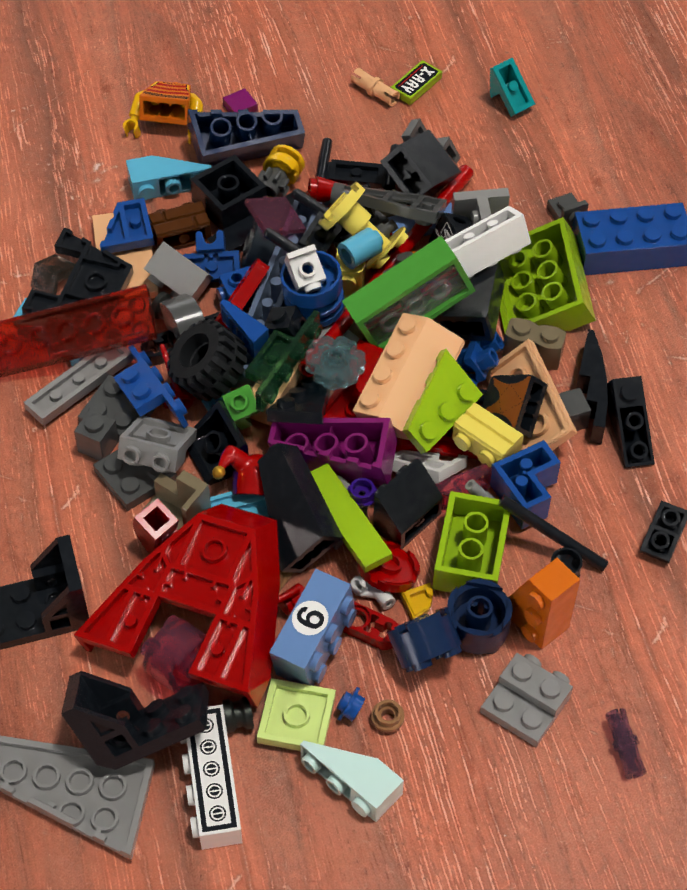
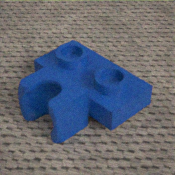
[183,230,241,282]

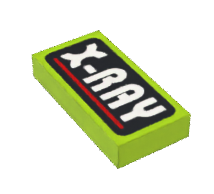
[391,60,442,105]

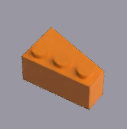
[508,558,580,650]

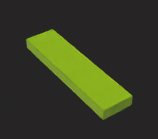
[310,463,393,573]

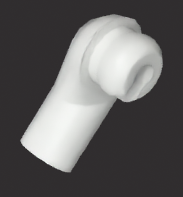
[350,576,396,610]

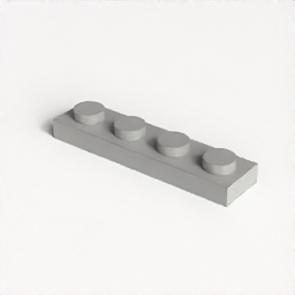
[23,337,133,426]

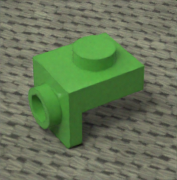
[222,384,260,430]

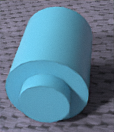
[337,228,383,269]

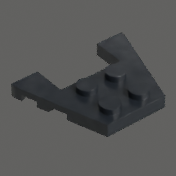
[22,228,134,316]

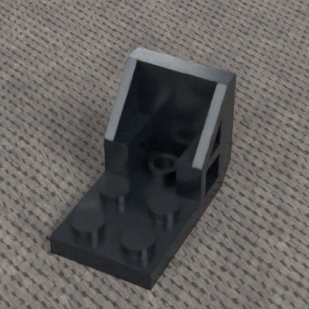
[0,535,89,650]
[61,671,209,770]

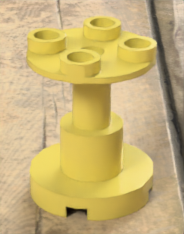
[318,181,408,270]

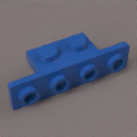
[113,344,189,428]

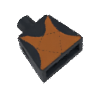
[476,374,548,438]

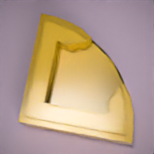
[401,583,433,620]

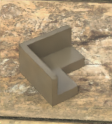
[143,470,211,530]

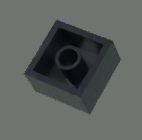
[190,155,267,230]

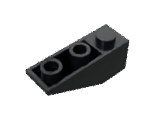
[607,376,655,468]

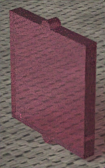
[245,196,306,236]

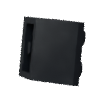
[380,130,462,197]
[373,458,443,549]

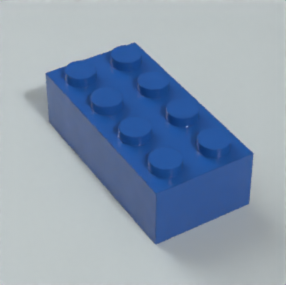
[572,203,687,275]

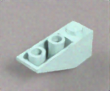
[300,741,404,822]

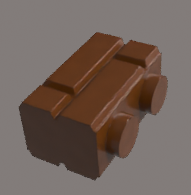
[148,201,211,249]

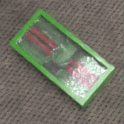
[342,236,476,349]

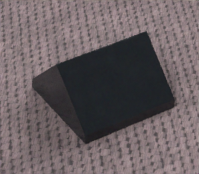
[187,400,249,485]

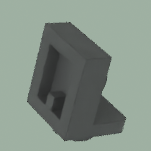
[547,192,589,227]

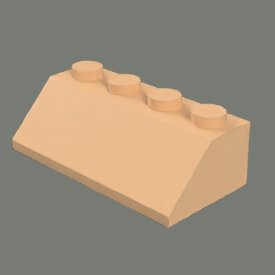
[353,313,465,440]

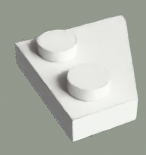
[392,450,468,485]

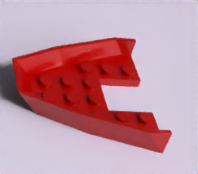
[74,504,280,708]

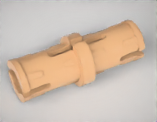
[351,68,400,107]

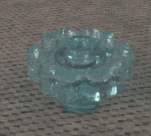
[305,335,366,390]

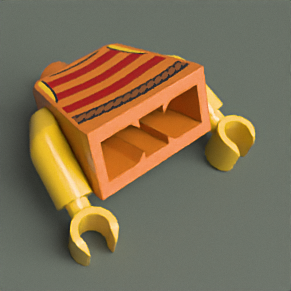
[123,81,203,144]

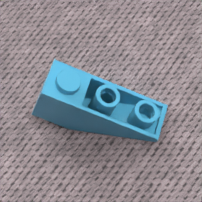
[126,155,211,200]

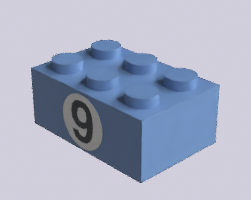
[269,569,357,686]

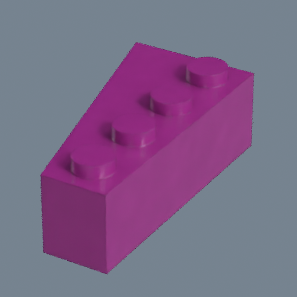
[267,418,398,487]

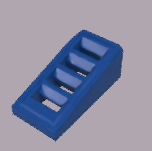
[220,299,269,359]

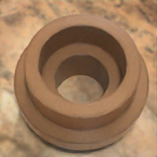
[371,700,405,733]

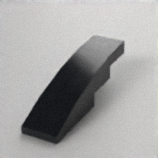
[576,329,608,445]

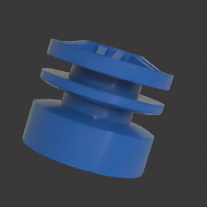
[280,251,345,329]

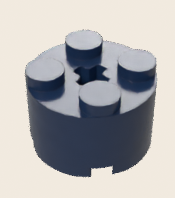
[447,579,513,654]
[386,607,462,673]

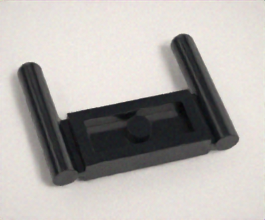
[316,138,399,191]
[264,188,342,253]

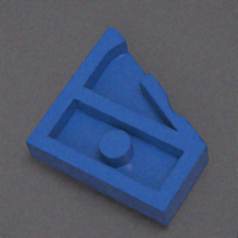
[100,198,154,253]

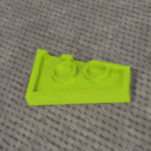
[402,349,483,454]

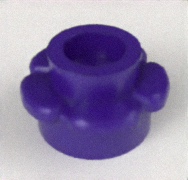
[347,478,377,507]

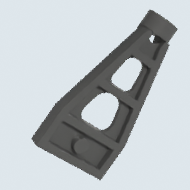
[330,182,447,226]

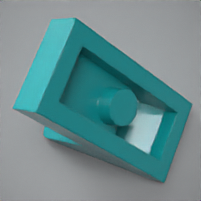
[490,57,535,117]

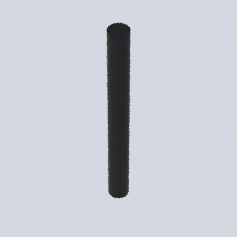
[498,495,608,572]

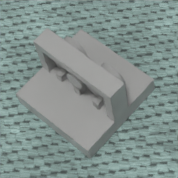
[451,188,510,225]

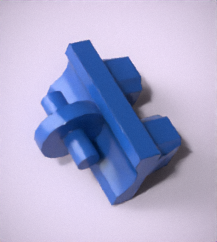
[456,332,505,383]

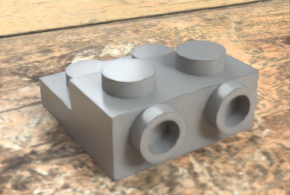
[117,416,197,473]
[480,653,573,747]

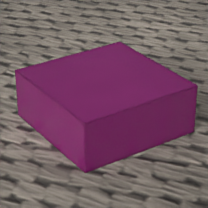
[223,88,258,112]

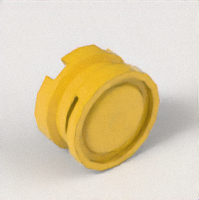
[262,145,305,186]

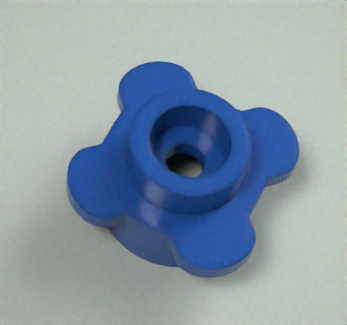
[336,687,365,721]

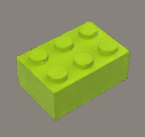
[432,491,510,592]

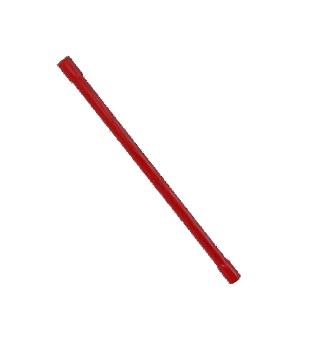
[298,165,474,377]

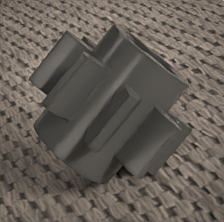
[258,167,290,201]

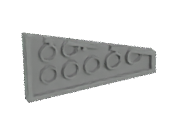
[0,736,155,860]

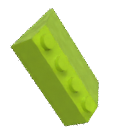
[500,217,596,334]

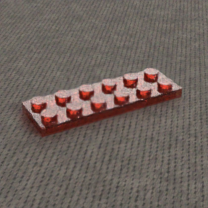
[0,284,157,378]

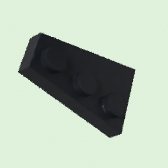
[266,378,330,424]

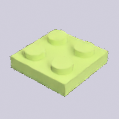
[257,678,336,751]

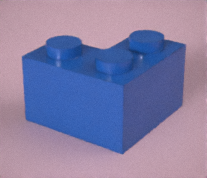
[489,440,561,530]

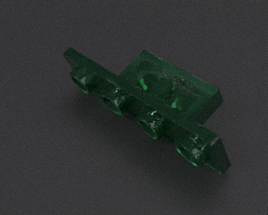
[245,310,323,412]

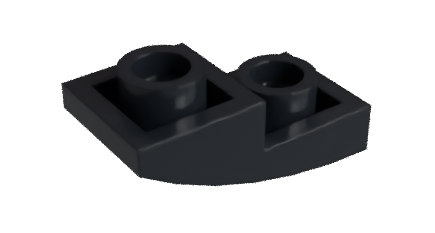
[640,500,687,564]

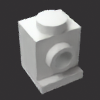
[284,244,326,294]

